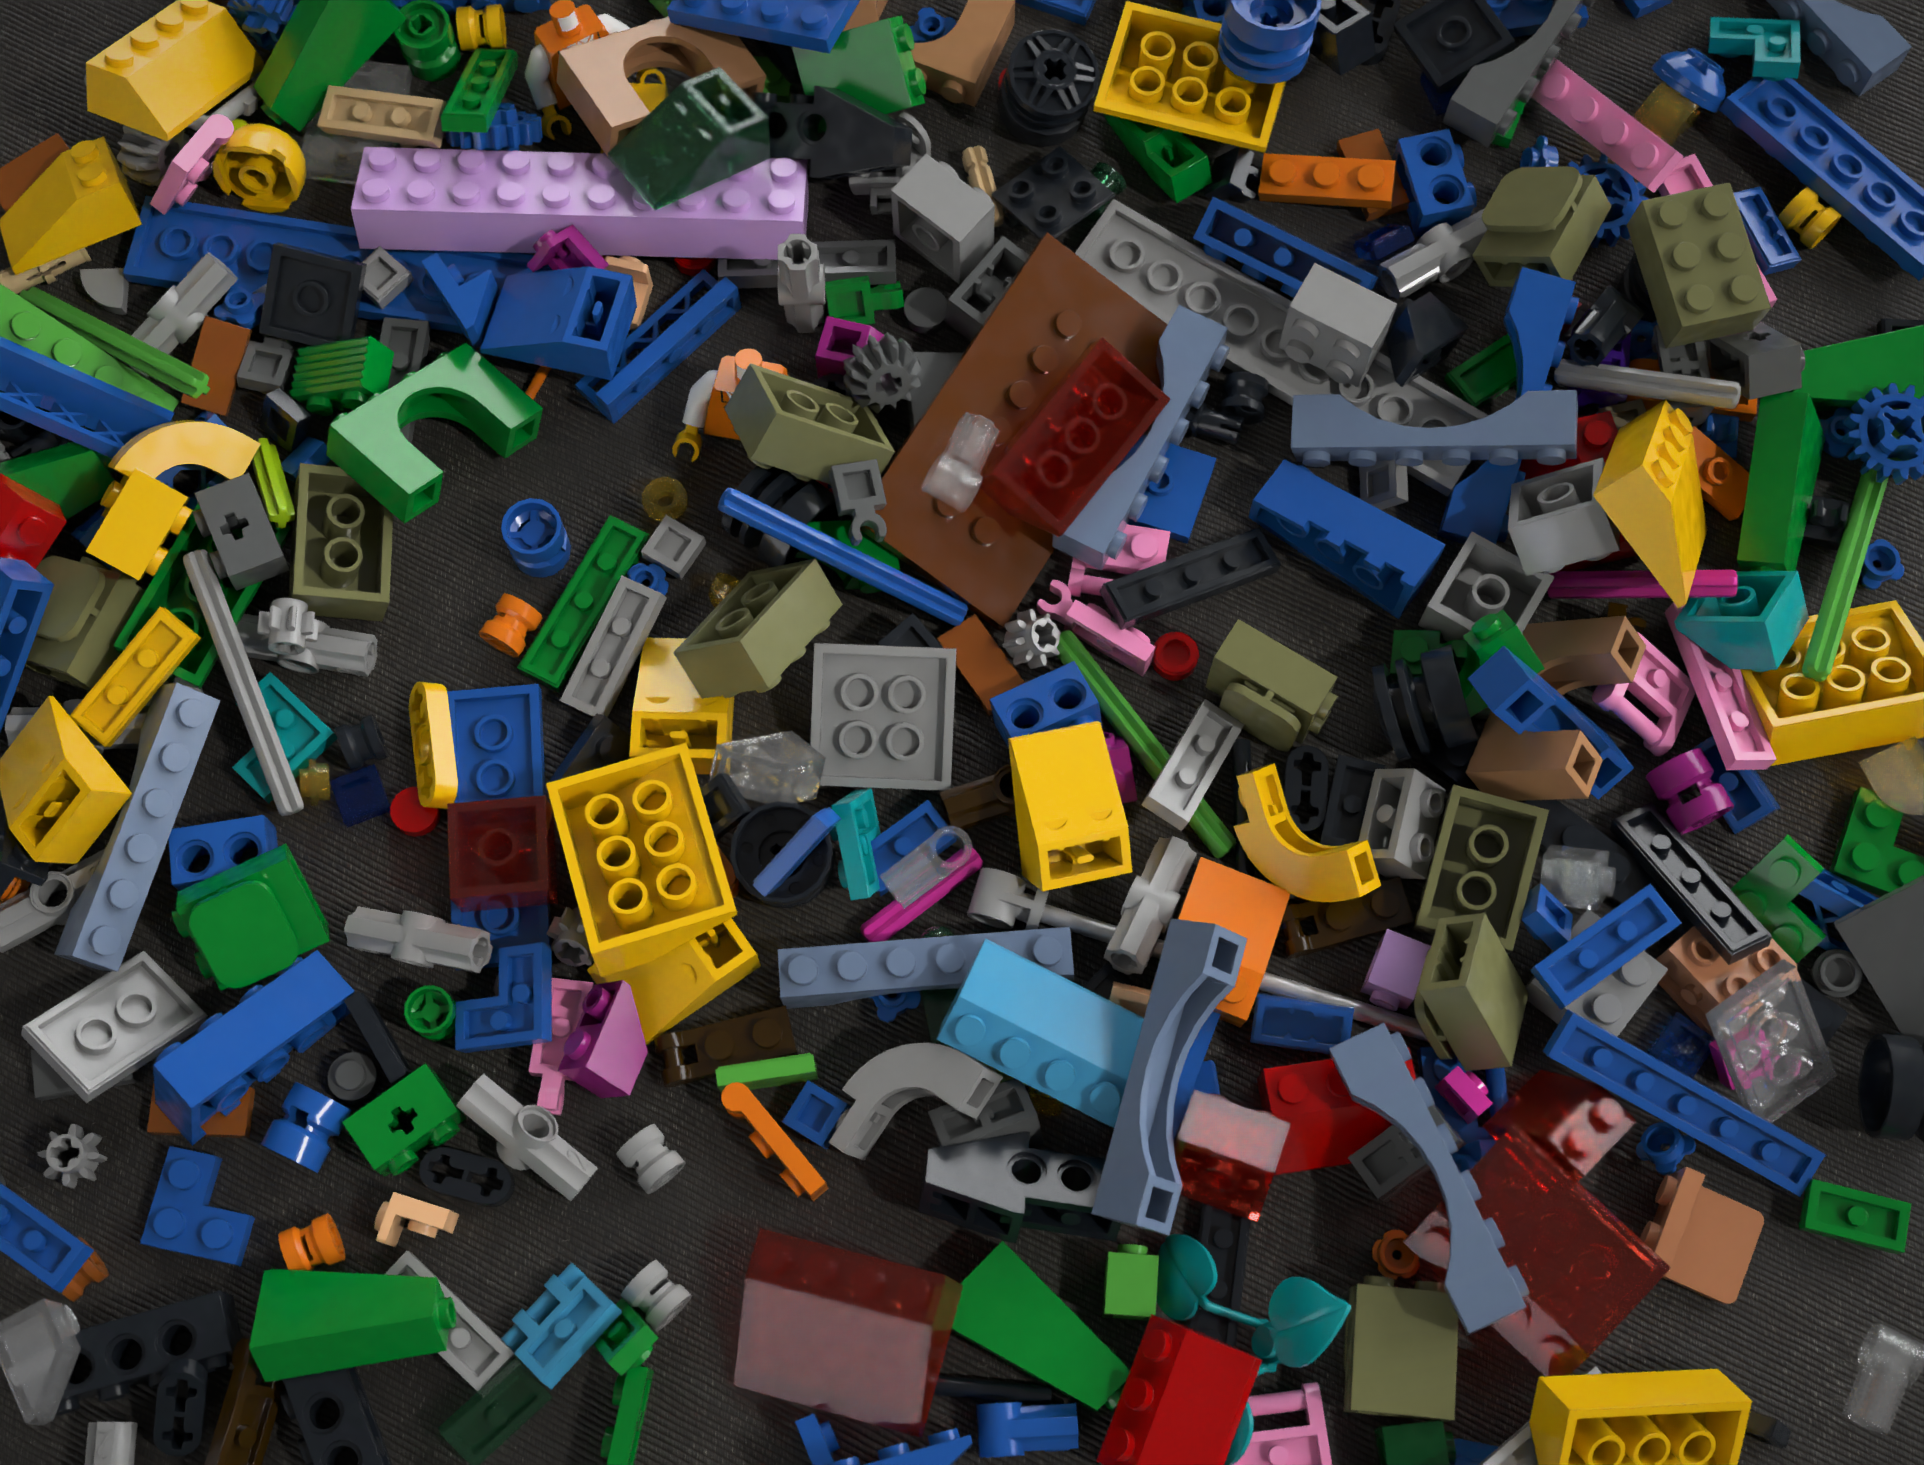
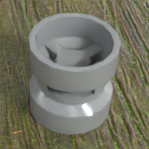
[616,1124,686,1194]
[621,1260,692,1332]

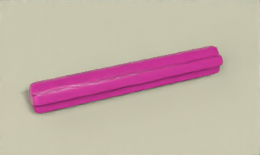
[1547,569,1738,599]

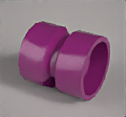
[1645,748,1734,835]

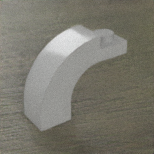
[829,1043,1003,1161]

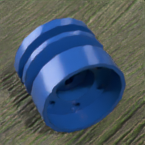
[1218,0,1322,84]

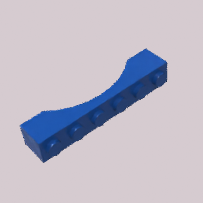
[1437,267,1579,544]

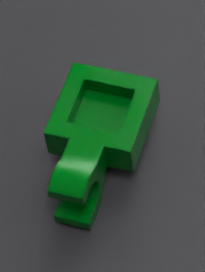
[825,276,905,325]
[1390,630,1467,680]

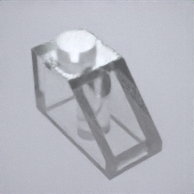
[708,730,826,804]
[0,1299,81,1426]

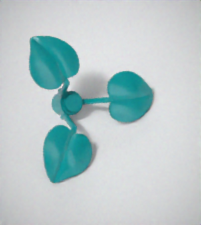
[1156,1234,1351,1465]

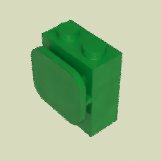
[792,16,926,133]
[172,843,330,991]

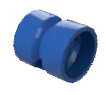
[501,498,571,578]
[260,1082,352,1173]

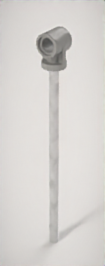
[967,868,1429,1042]

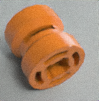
[479,593,543,657]
[278,1213,346,1271]

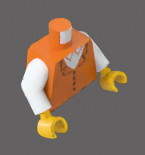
[525,0,665,140]
[672,349,788,462]

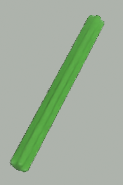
[19,286,210,399]
[1802,469,1889,682]
[1057,630,1236,858]

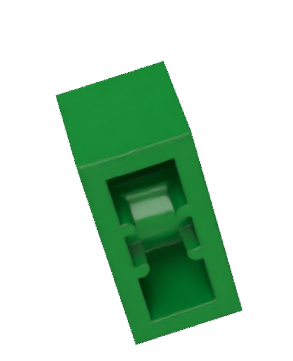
[342,1063,467,1177]

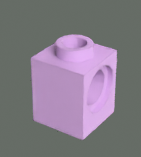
[1360,929,1431,1011]

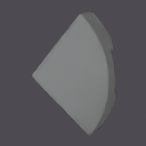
[80,268,129,315]

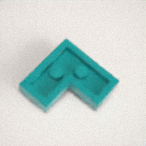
[1708,17,1801,81]
[232,672,338,804]
[830,788,881,901]

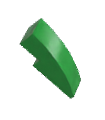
[1102,113,1212,204]

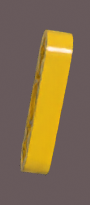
[409,681,458,809]

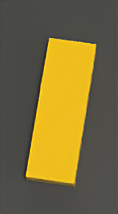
[69,607,201,747]

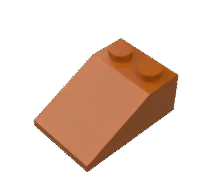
[1150,857,1290,1027]

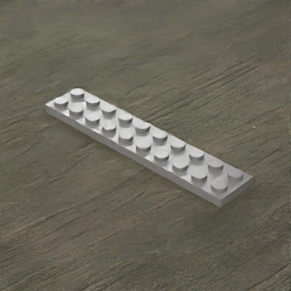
[1075,199,1489,497]

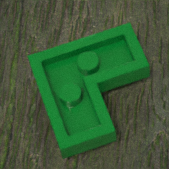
[1829,787,1924,896]
[1730,835,1826,964]

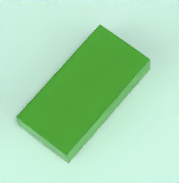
[715,1053,818,1094]

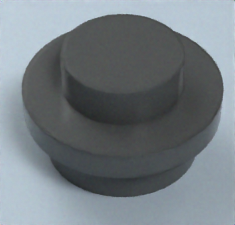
[1811,949,1863,998]
[328,1052,378,1102]

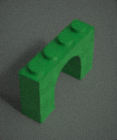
[326,343,543,524]

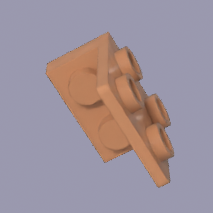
[1656,926,1797,1041]

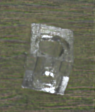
[1541,844,1616,910]

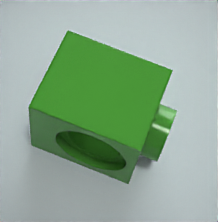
[1102,1244,1159,1321]

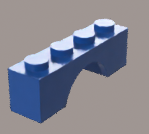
[1467,645,1634,800]

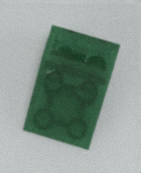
[608,67,770,210]

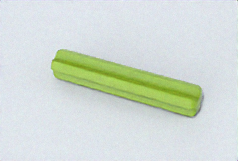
[252,438,296,528]

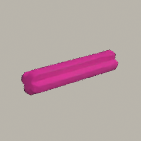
[860,845,983,942]

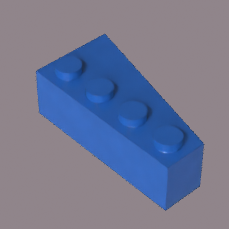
[1248,459,1446,619]
[153,950,355,1146]

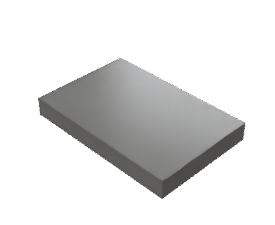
[21,950,208,1103]

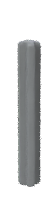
[1554,359,1741,409]

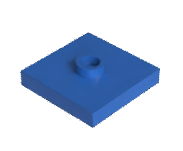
[1117,431,1217,544]

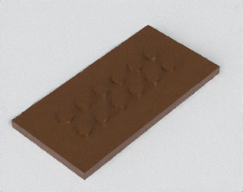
[850,233,1168,630]

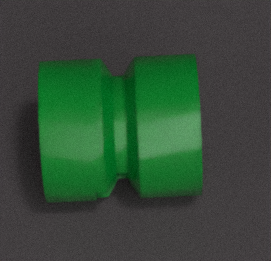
[394,0,461,82]

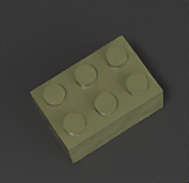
[1627,182,1771,349]
[725,363,895,487]
[288,463,393,622]
[674,559,842,699]
[1412,785,1549,954]

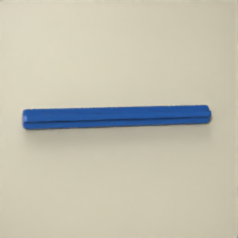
[718,488,968,626]

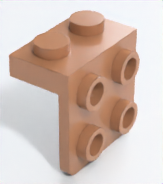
[1637,1167,1764,1305]

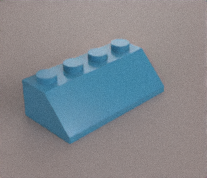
[937,938,1144,1128]

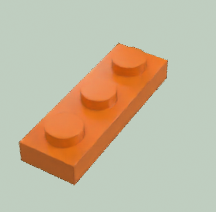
[1258,153,1396,209]

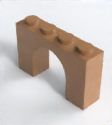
[843,0,1015,107]
[557,16,766,158]
[1466,616,1646,801]

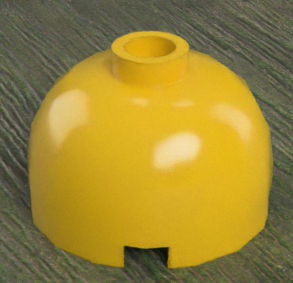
[212,123,306,213]

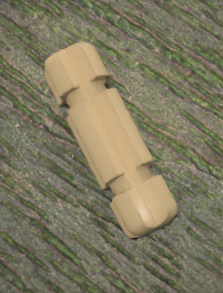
[962,145,1004,227]

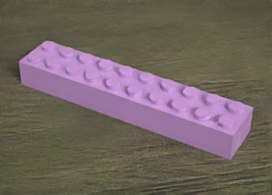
[351,147,809,260]

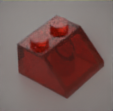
[1483,1070,1637,1200]

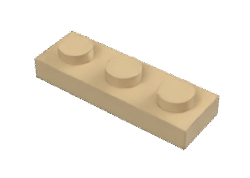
[317,85,447,149]

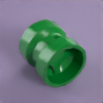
[404,985,456,1042]

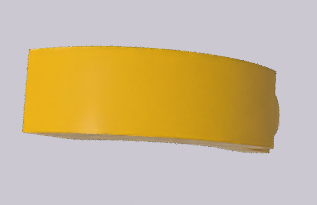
[100,420,261,518]
[1234,763,1381,902]

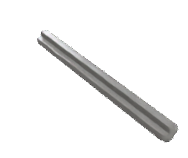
[183,549,304,816]

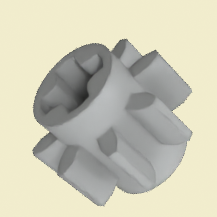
[257,598,319,655]
[1002,609,1061,669]
[547,907,594,966]
[38,1124,107,1189]

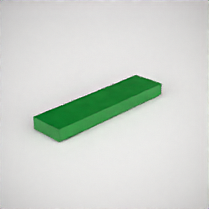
[440,48,518,133]
[517,515,650,693]

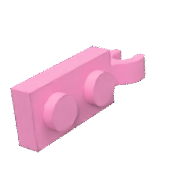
[1037,580,1155,677]
[528,978,594,1116]

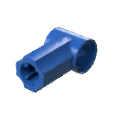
[976,1402,1079,1458]

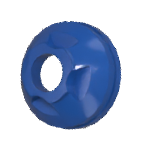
[1652,48,1726,113]

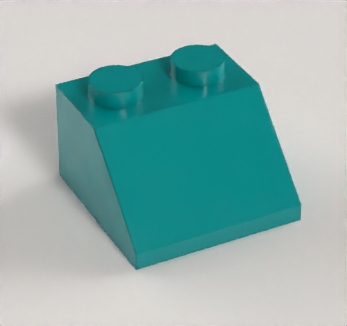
[1674,571,1809,672]

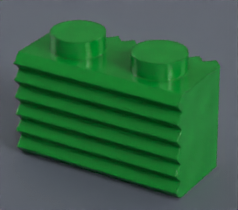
[290,336,394,416]

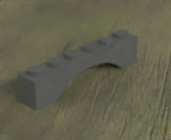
[1443,0,1596,148]

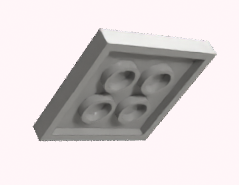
[809,643,957,791]

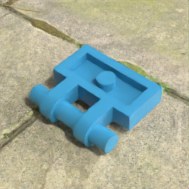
[501,1262,622,1389]

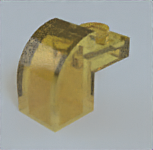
[1633,82,1701,147]
[1859,736,1924,815]

